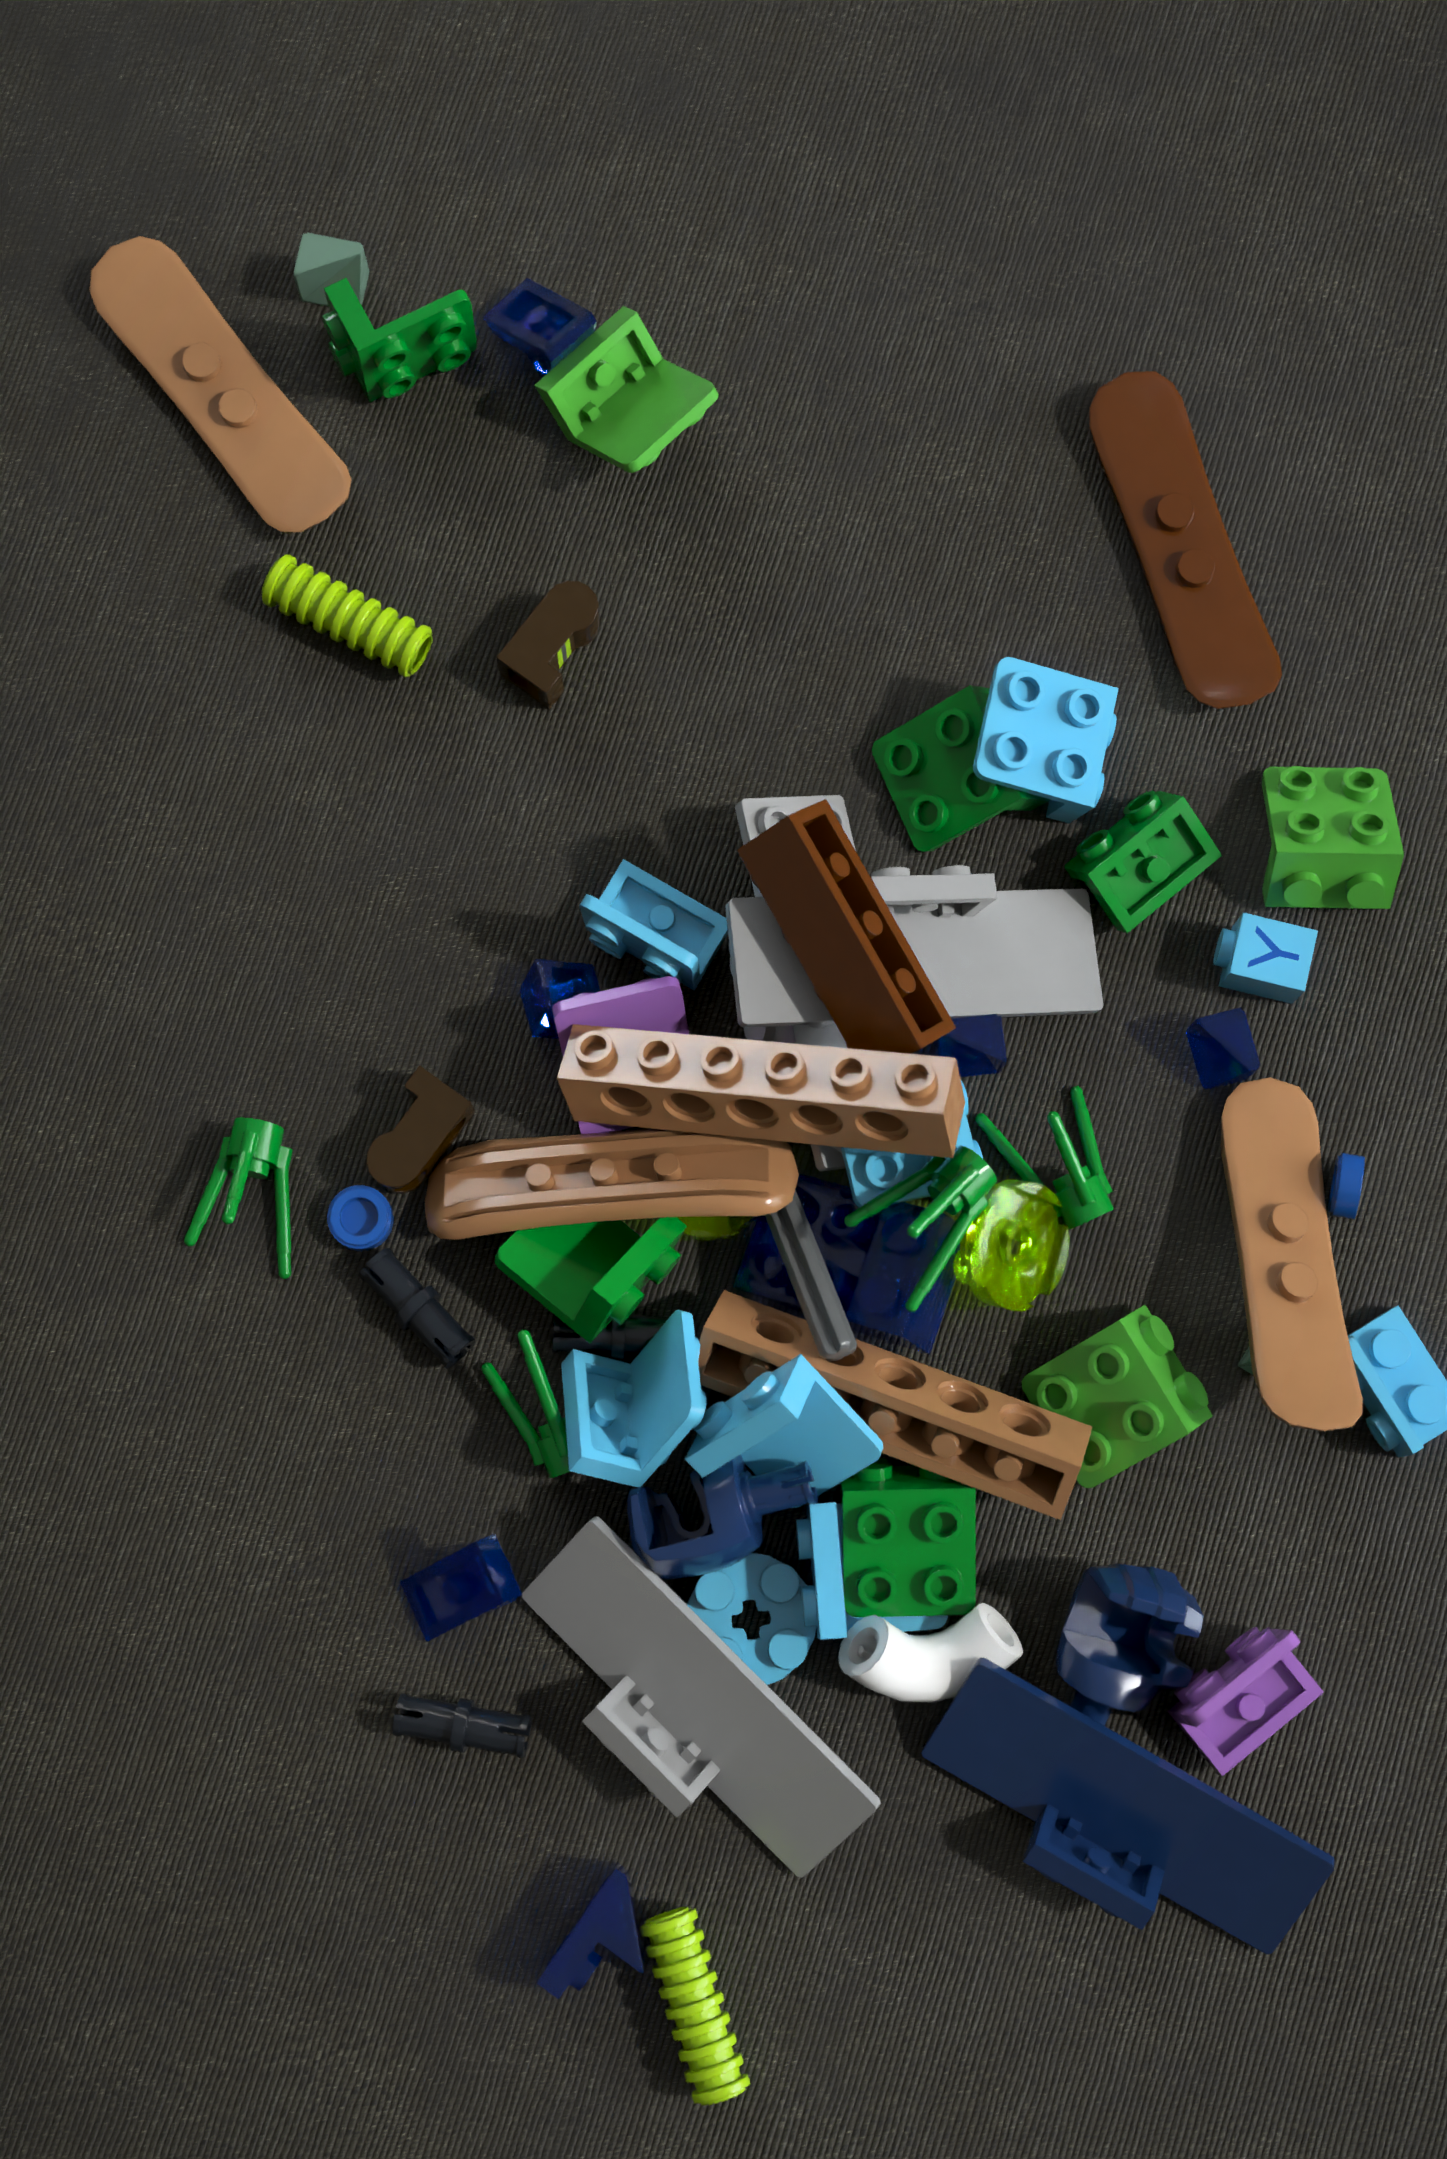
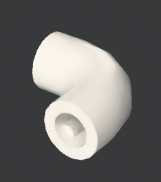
[838,1603,1023,1702]

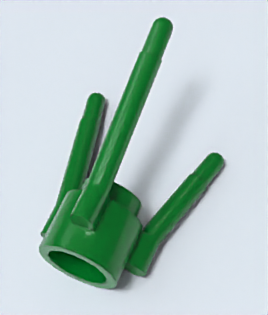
[975,1086,1114,1230]
[184,1117,293,1279]
[844,1146,997,1312]
[481,1330,571,1479]

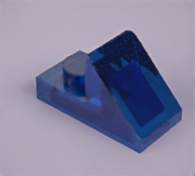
[483,278,597,379]
[400,1533,522,1642]
[537,1862,645,1999]

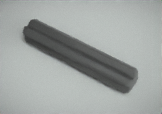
[765,1190,857,1362]

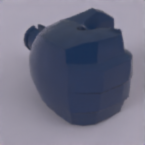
[627,1455,818,1579]
[1056,1563,1204,1726]

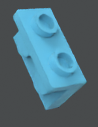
[1348,1305,1447,1458]

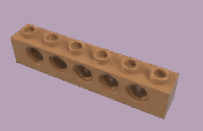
[557,1024,965,1158]
[698,1290,1092,1520]

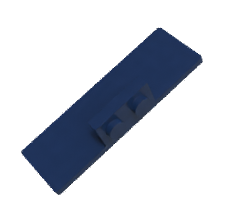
[922,1658,1335,1954]

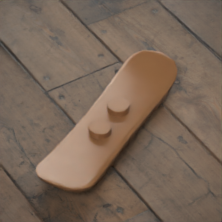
[90,236,351,533]
[1221,1077,1363,1431]
[424,1128,799,1240]

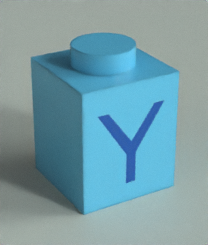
[1213,913,1318,1004]

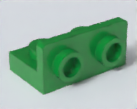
[1064,791,1222,933]

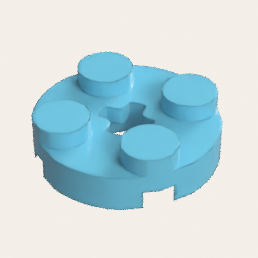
[687,1553,816,1685]

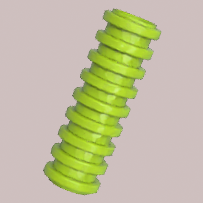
[262,554,432,677]
[640,1906,750,2106]

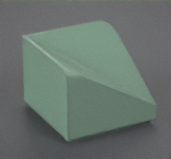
[294,233,370,306]

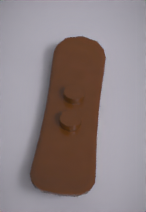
[1090,371,1282,709]

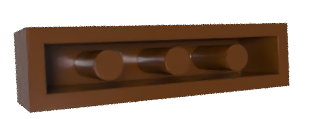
[737,799,956,1054]

